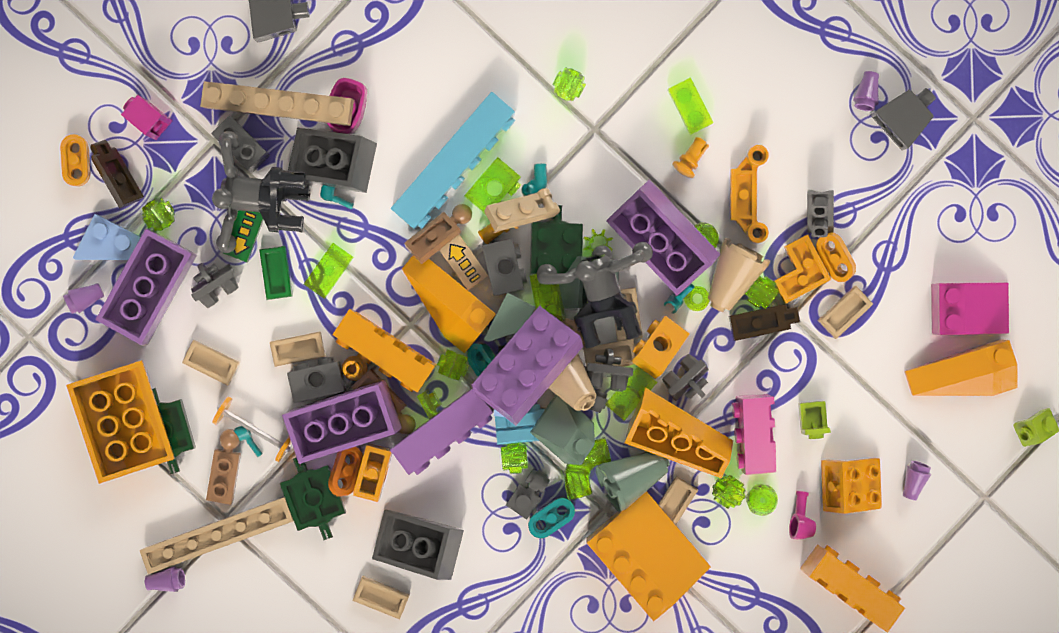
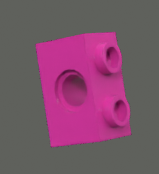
[121,95,172,140]

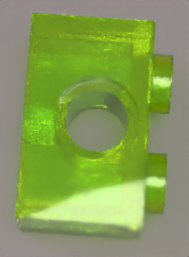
[464,157,521,215]

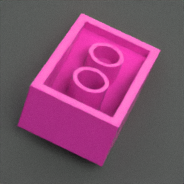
[931,283,1009,335]

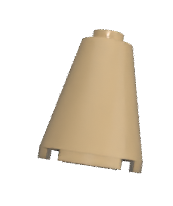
[708,238,771,312]
[548,353,596,411]

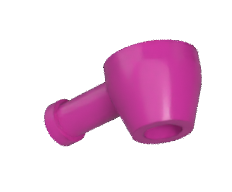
[789,491,816,540]

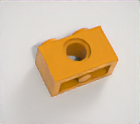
[631,316,690,379]
[353,443,392,502]

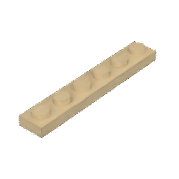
[200,81,354,126]
[139,497,293,574]

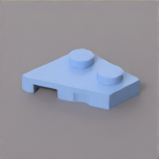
[73,214,141,260]

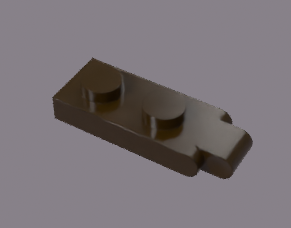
[90,140,144,209]
[728,304,801,341]

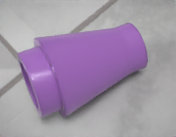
[853,71,879,111]
[63,283,105,314]
[902,461,932,501]
[144,566,186,592]

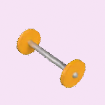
[212,396,292,462]

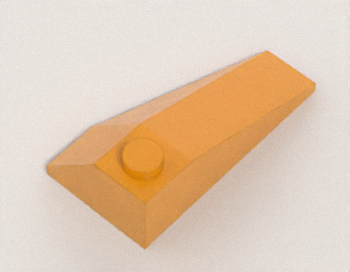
[402,256,496,353]
[904,339,1018,396]

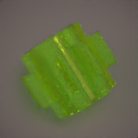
[552,67,586,101]
[142,197,175,231]
[583,229,613,256]
[745,276,779,309]
[437,349,469,381]
[501,443,528,474]
[712,475,746,509]

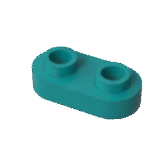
[467,344,496,377]
[528,497,575,539]

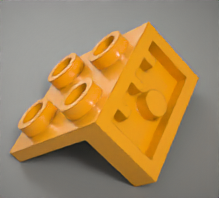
[821,458,882,514]

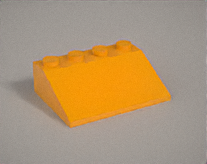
[66,360,175,484]
[586,491,711,622]

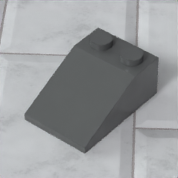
[288,127,377,193]
[372,509,464,580]

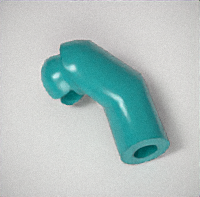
[521,163,547,196]

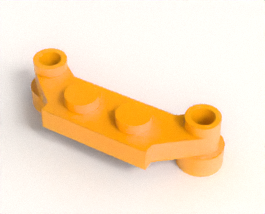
[730,145,769,243]

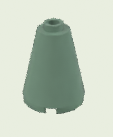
[595,452,670,512]

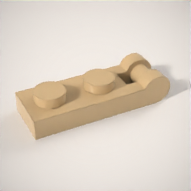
[484,188,560,232]

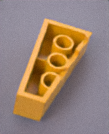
[332,309,437,393]
[625,388,734,478]
[800,544,905,633]

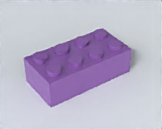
[606,179,720,295]
[95,229,197,345]
[471,306,583,426]
[282,380,402,464]
[390,388,494,475]

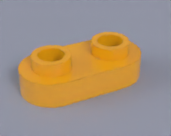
[60,134,90,187]
[816,232,856,282]

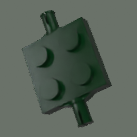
[530,205,583,292]
[152,388,196,474]
[279,457,347,541]

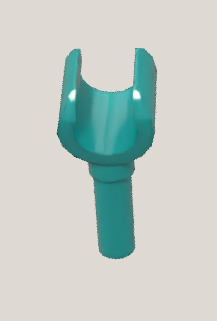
[320,185,354,210]
[664,283,695,314]
[234,426,263,457]

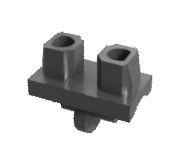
[807,190,834,237]
[191,263,239,308]
[584,348,633,392]
[662,354,709,401]

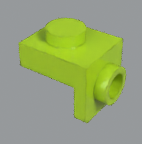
[798,401,831,439]
[1013,408,1059,447]

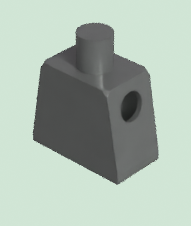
[249,0,310,43]
[870,88,936,151]

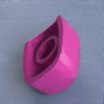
[327,78,367,134]

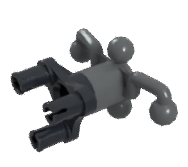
[212,131,311,253]
[537,242,653,348]

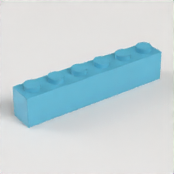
[390,92,516,230]

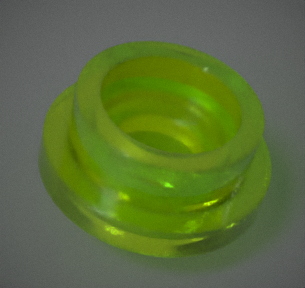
[684,286,710,311]

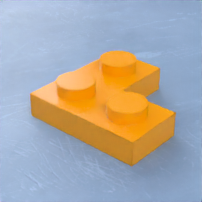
[773,234,831,304]

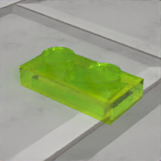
[667,77,714,135]
[304,243,355,299]
[529,274,566,321]
[605,366,658,421]
[416,389,442,419]

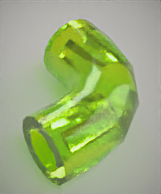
[564,437,611,500]

